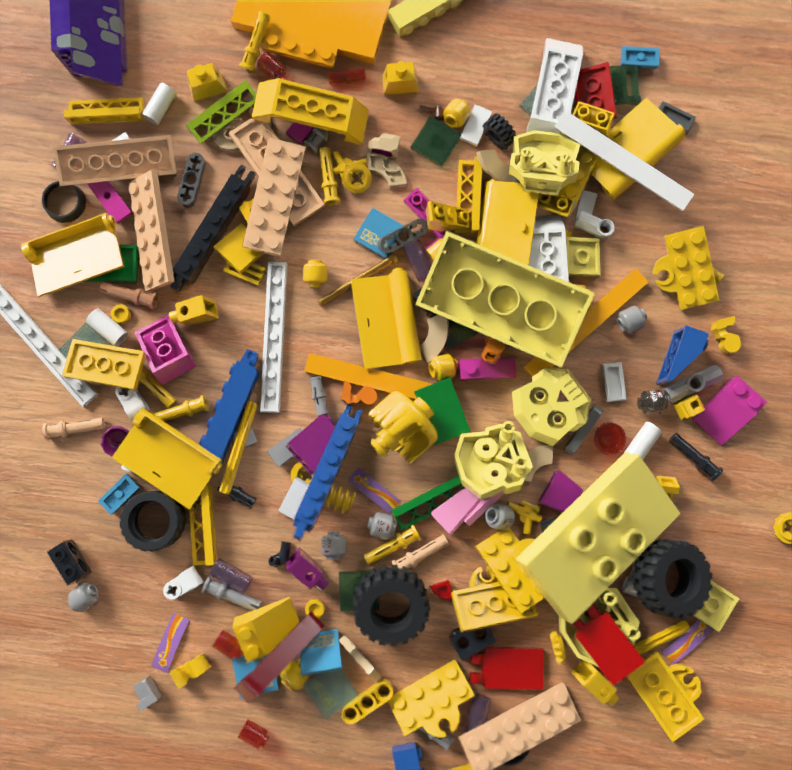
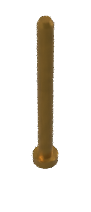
[318,252,399,306]

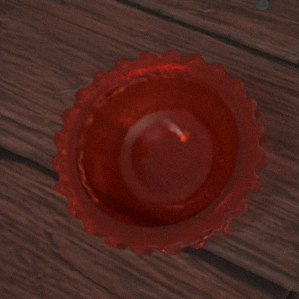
[594,422,626,455]

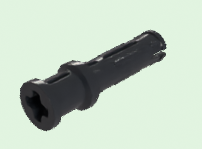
[668,432,723,482]

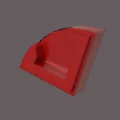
[430,579,453,600]

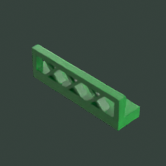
[391,475,465,531]

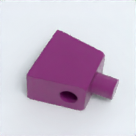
[538,470,583,512]
[286,547,329,591]

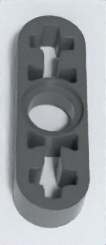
[177,153,206,207]
[378,219,428,253]
[563,405,603,455]

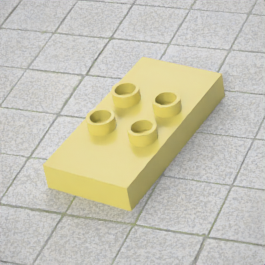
[415,231,595,367]
[515,452,681,624]

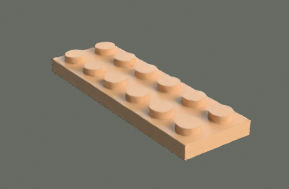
[229,118,325,227]
[52,135,177,186]
[243,137,306,257]
[129,170,174,292]
[458,682,581,770]

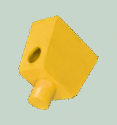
[382,61,419,95]
[187,63,227,101]
[169,295,219,325]
[571,660,618,705]

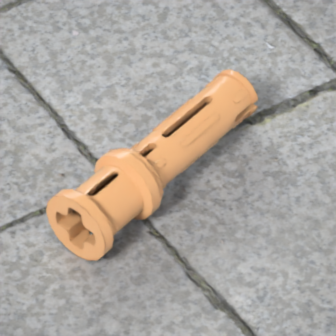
[42,417,105,440]
[392,534,449,569]

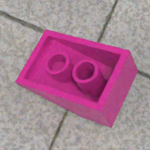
[135,315,196,385]
[692,376,767,445]

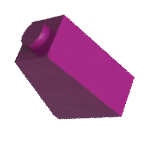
[286,413,335,475]

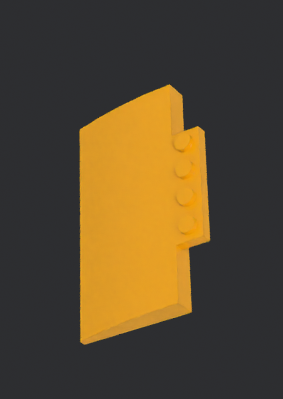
[231,0,392,69]

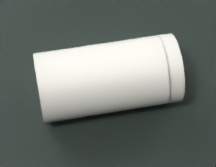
[141,83,177,125]
[86,308,128,347]
[624,421,662,460]

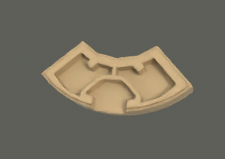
[476,149,517,182]
[366,153,408,189]
[420,315,449,363]
[524,445,553,482]
[339,636,381,682]

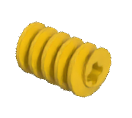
[326,484,356,514]

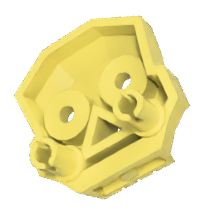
[509,130,580,196]
[512,366,592,446]
[454,421,533,499]
[559,588,640,667]

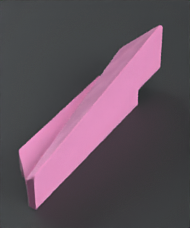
[431,473,504,535]

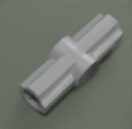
[663,364,723,404]

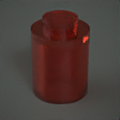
[257,51,286,80]
[212,630,242,660]
[237,719,270,749]

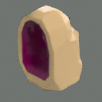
[368,133,400,158]

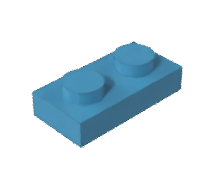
[620,46,660,69]
[98,474,141,515]

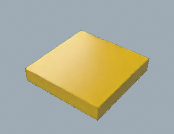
[214,223,264,274]

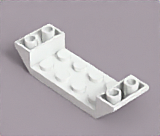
[526,38,583,135]
[529,215,569,282]

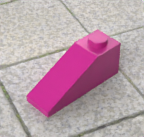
[458,358,516,381]

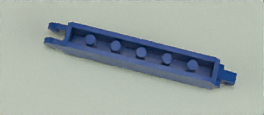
[199,349,260,476]
[293,405,363,541]

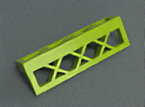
[186,80,257,144]

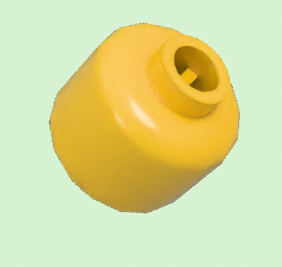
[443,99,471,128]
[303,260,328,288]
[429,354,459,381]
[280,660,310,691]

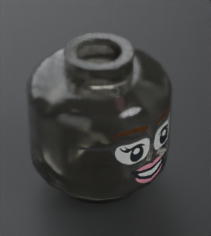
[637,390,668,415]

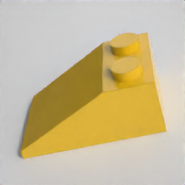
[233,597,300,663]

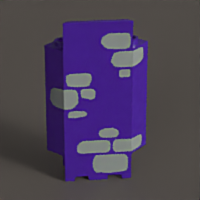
[49,0,127,86]

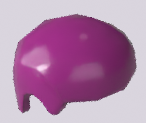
[101,426,130,457]

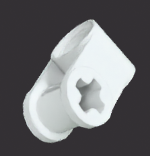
[116,387,150,420]
[163,566,204,599]

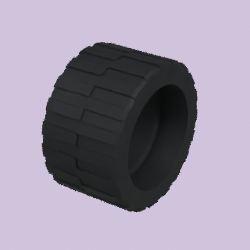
[119,491,186,552]

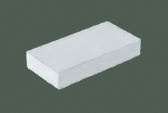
[460,104,492,147]
[601,362,627,402]
[278,477,309,519]

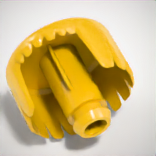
[369,391,438,463]

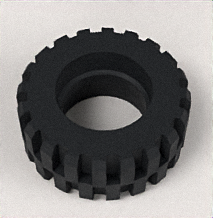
[632,539,713,619]
[353,564,430,646]

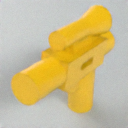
[332,151,368,179]
[508,500,542,534]

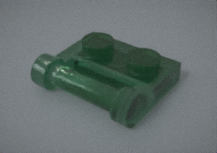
[610,65,642,105]

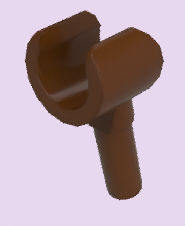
[419,105,444,121]

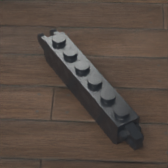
[170,165,256,292]

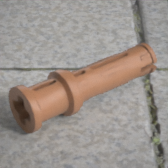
[99,281,159,310]

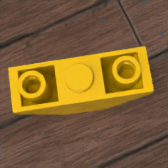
[426,201,470,231]

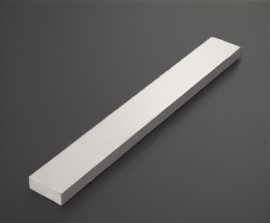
[554,110,694,211]
[260,262,288,413]
[0,284,99,407]

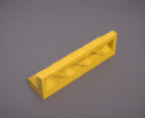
[64,97,145,124]
[455,156,482,235]
[189,485,217,566]

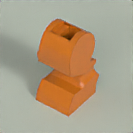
[481,336,507,363]
[341,381,378,406]

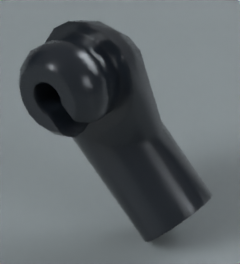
[268,541,291,567]

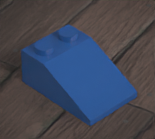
[656,325,709,385]

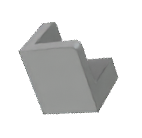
[133,675,162,712]

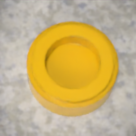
[111,304,132,324]
[305,599,325,619]

